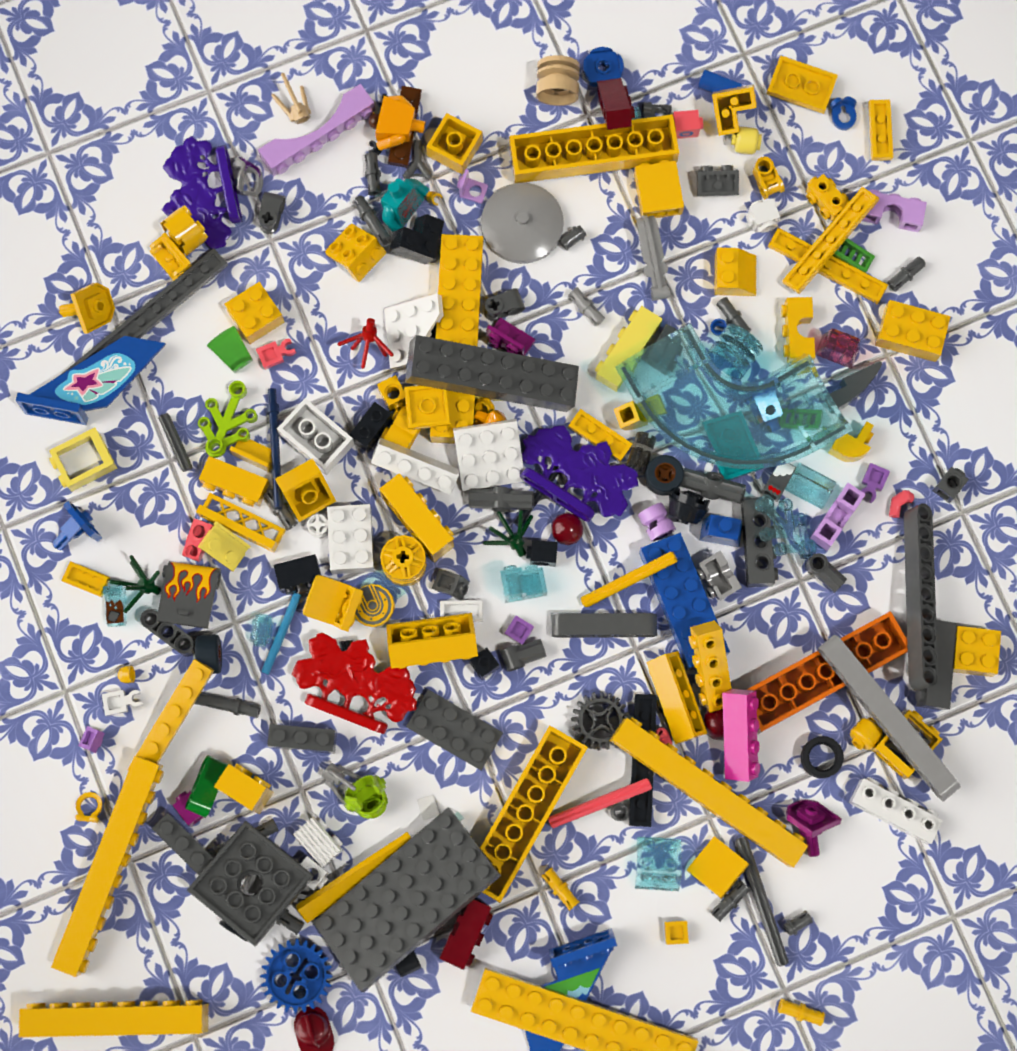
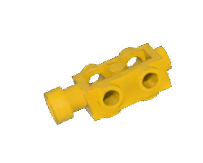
[806,174,849,221]

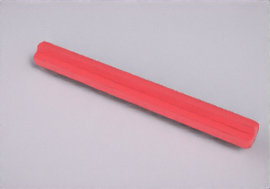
[548,778,652,828]

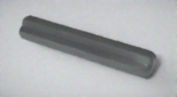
[158,413,193,472]

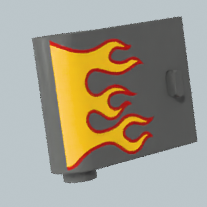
[156,561,221,629]

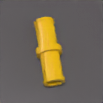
[541,867,580,911]
[777,998,825,1026]

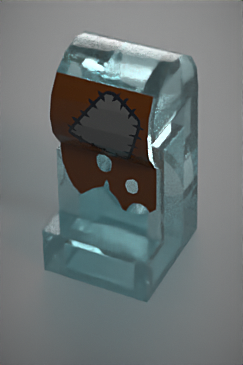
[103,585,127,627]

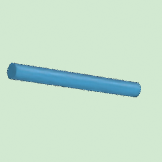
[261,593,302,675]

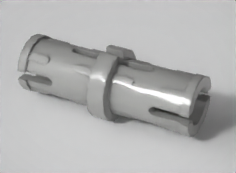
[568,287,605,327]

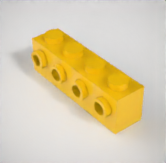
[689,620,732,712]
[646,651,708,745]

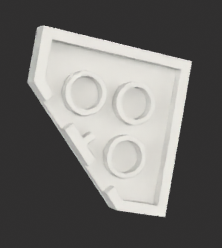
[384,294,444,370]

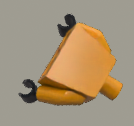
[369,94,426,155]

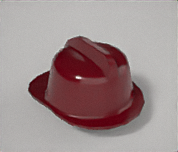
[294,1006,335,1051]

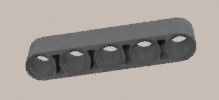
[551,613,657,638]

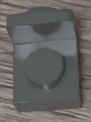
[432,569,469,600]

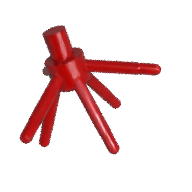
[337,318,394,369]

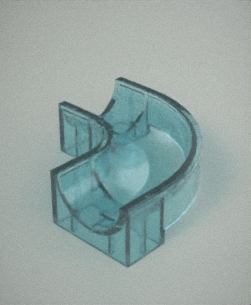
[615,322,853,469]

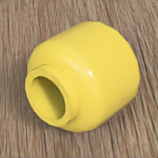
[731,126,762,155]

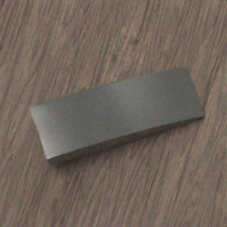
[825,361,882,414]

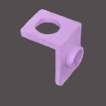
[457,169,488,204]

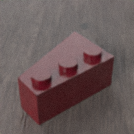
[439,899,494,970]

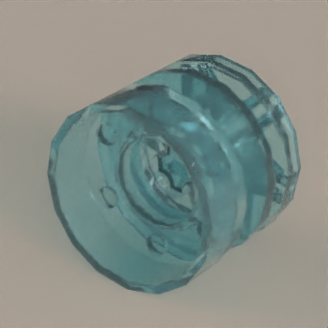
[706,324,763,379]

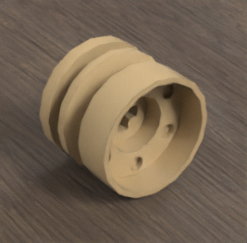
[536,55,580,106]

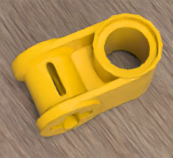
[753,156,785,199]

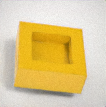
[664,921,689,945]

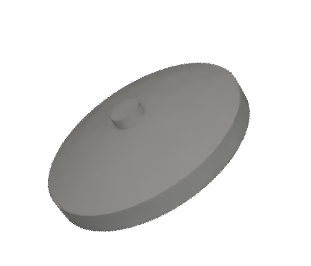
[481,183,564,264]

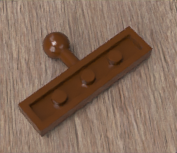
[368,86,422,168]

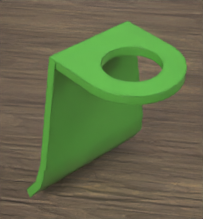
[207,326,253,373]

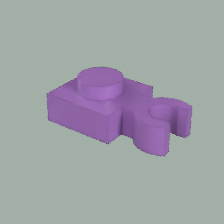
[861,463,890,503]

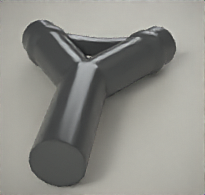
[403,140,433,180]

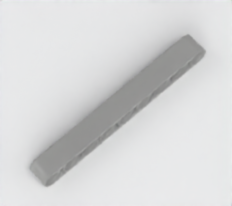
[818,634,961,802]

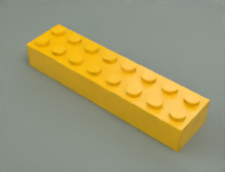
[509,114,679,183]
[480,725,588,903]
[19,999,209,1037]

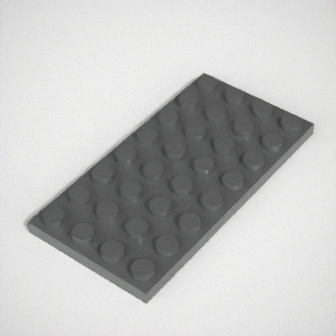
[313,807,501,993]

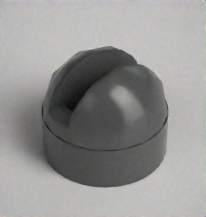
[610,803,629,821]

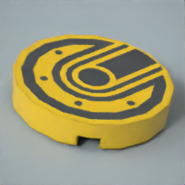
[355,584,395,627]

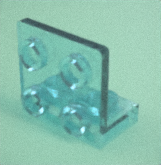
[635,837,682,891]

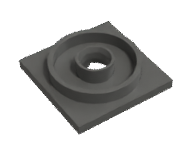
[187,821,314,947]

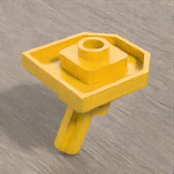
[59,283,115,334]

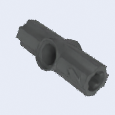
[680,468,746,504]
[468,487,535,512]

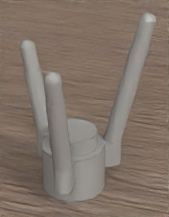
[322,763,361,812]

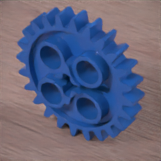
[260,939,333,1014]

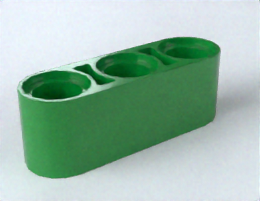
[185,755,228,818]

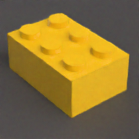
[875,300,951,362]
[214,763,274,814]

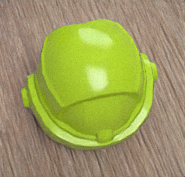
[344,775,388,819]

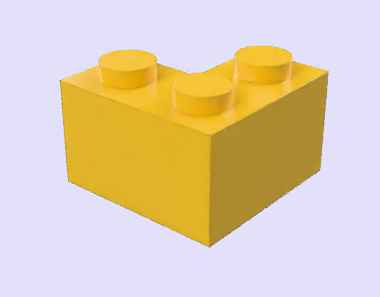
[712,84,757,136]

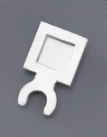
[102,690,143,716]

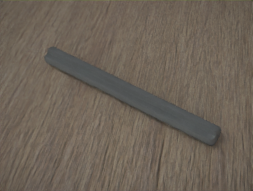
[735,837,789,967]

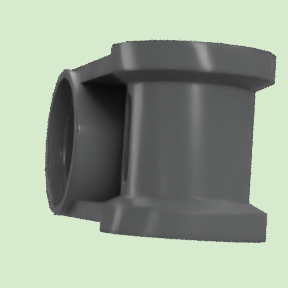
[258,192,286,234]
[484,288,525,321]

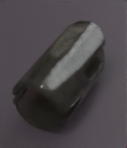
[626,431,657,474]

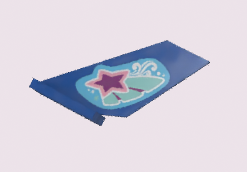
[15,336,166,425]

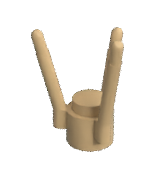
[271,73,311,124]

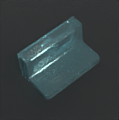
[785,463,836,509]

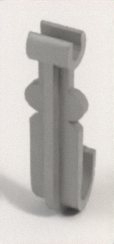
[636,215,670,301]

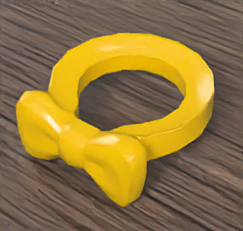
[75,792,103,823]

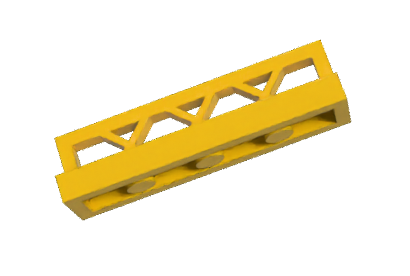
[196,493,286,553]

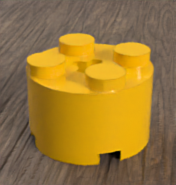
[160,205,208,256]

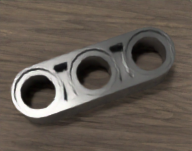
[140,609,195,656]

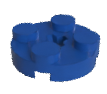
[583,47,624,87]

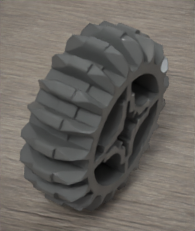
[571,691,629,751]

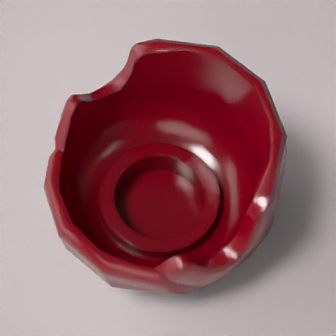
[551,512,583,545]
[703,709,724,740]

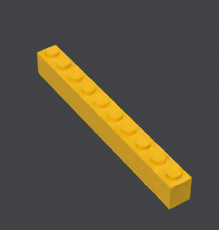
[609,717,808,868]
[51,756,164,977]

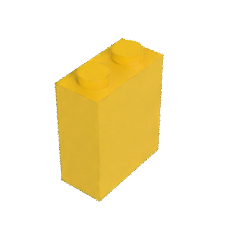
[634,160,684,218]

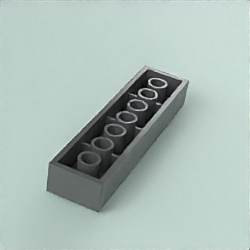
[405,335,579,412]

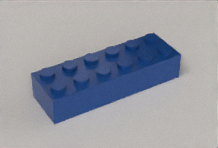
[639,532,730,671]

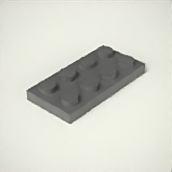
[406,689,503,771]

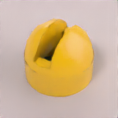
[117,665,136,683]

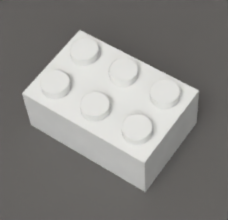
[277,398,355,476]
[327,504,375,575]

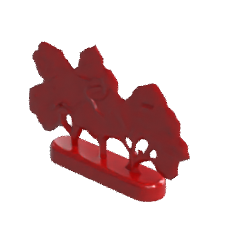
[292,633,417,734]

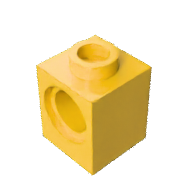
[377,375,406,411]

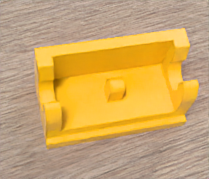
[150,233,192,281]

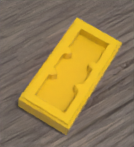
[61,561,111,598]

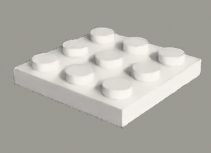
[453,419,524,491]

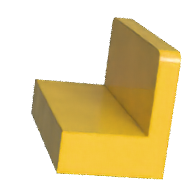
[229,435,272,473]

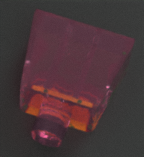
[815,329,860,369]

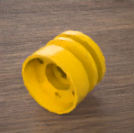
[380,535,427,587]

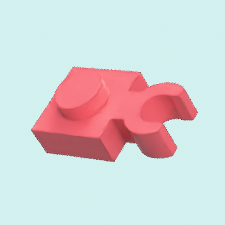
[256,339,296,370]

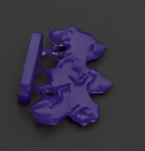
[161,136,243,249]
[520,425,638,522]

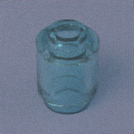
[249,614,274,647]

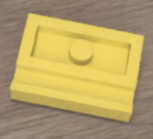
[198,521,251,572]

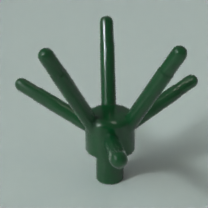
[483,510,533,557]
[109,555,161,613]

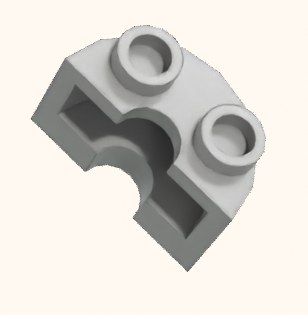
[696,550,742,600]

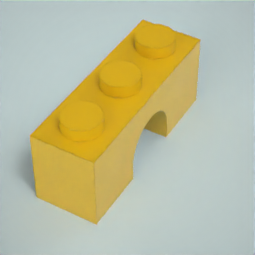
[781,297,815,364]

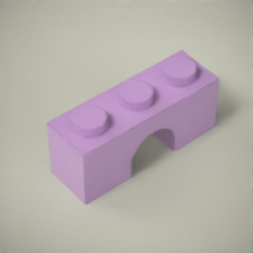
[862,189,927,232]
[809,483,866,551]

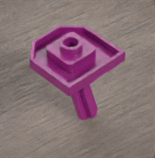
[786,799,842,857]

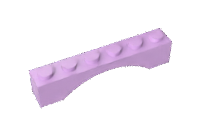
[258,84,375,176]

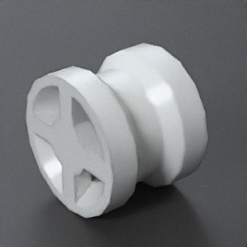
[307,514,328,538]

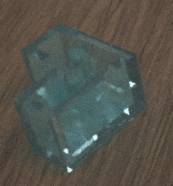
[500,565,547,603]

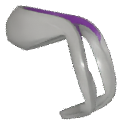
[232,156,263,196]

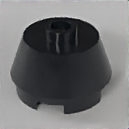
[669,488,710,525]

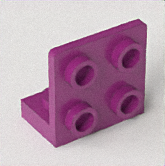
[486,318,535,356]

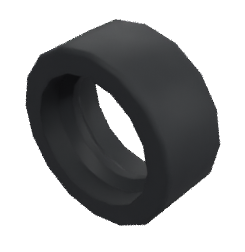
[800,736,844,778]

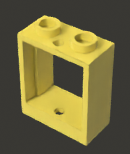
[49,427,118,492]

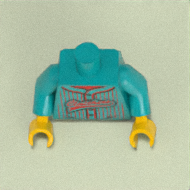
[381,178,442,232]

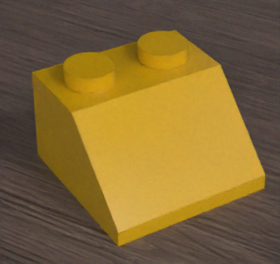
[714,247,756,296]

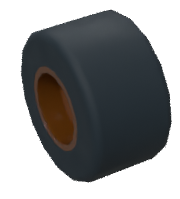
[645,455,684,496]
[195,635,222,674]

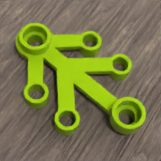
[198,381,258,458]

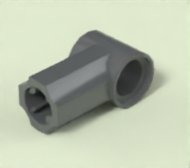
[805,553,847,593]
[500,639,546,672]

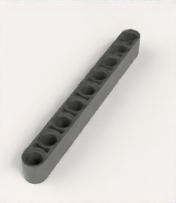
[904,503,938,691]

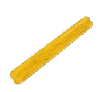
[581,552,678,607]

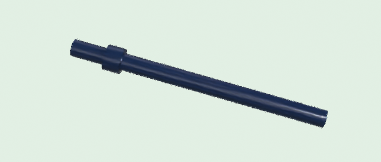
[266,388,283,510]

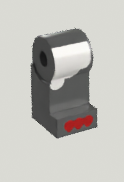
[761,459,796,502]

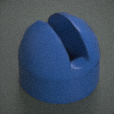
[710,319,728,337]

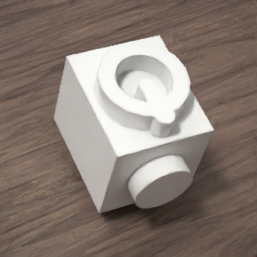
[746,199,780,233]

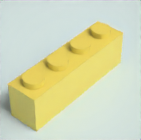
[595,306,663,392]

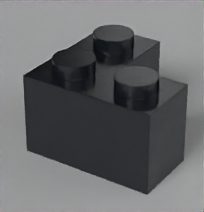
[389,214,444,265]

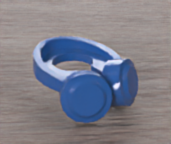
[830,96,857,131]

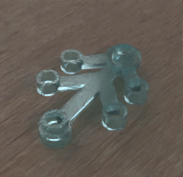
[755,494,817,559]

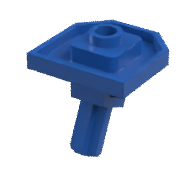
[53,501,102,551]

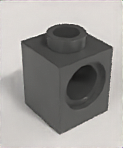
[932,467,969,503]

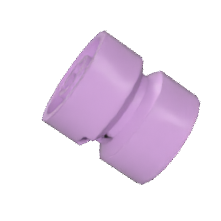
[638,503,676,542]

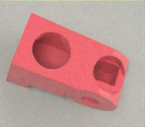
[182,518,214,562]

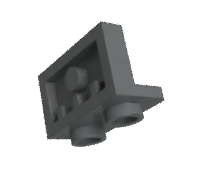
[696,165,739,196]

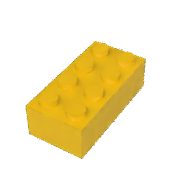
[379,473,454,563]
[386,613,478,669]

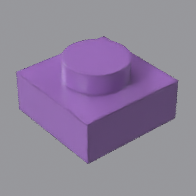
[504,615,534,645]
[78,726,105,753]

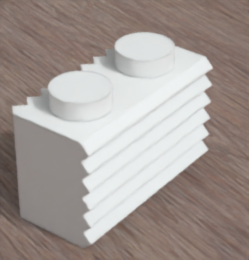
[293,817,343,868]

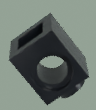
[526,540,558,567]
[469,648,500,680]

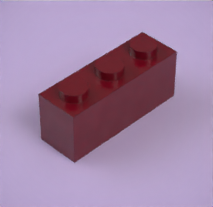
[597,78,635,130]

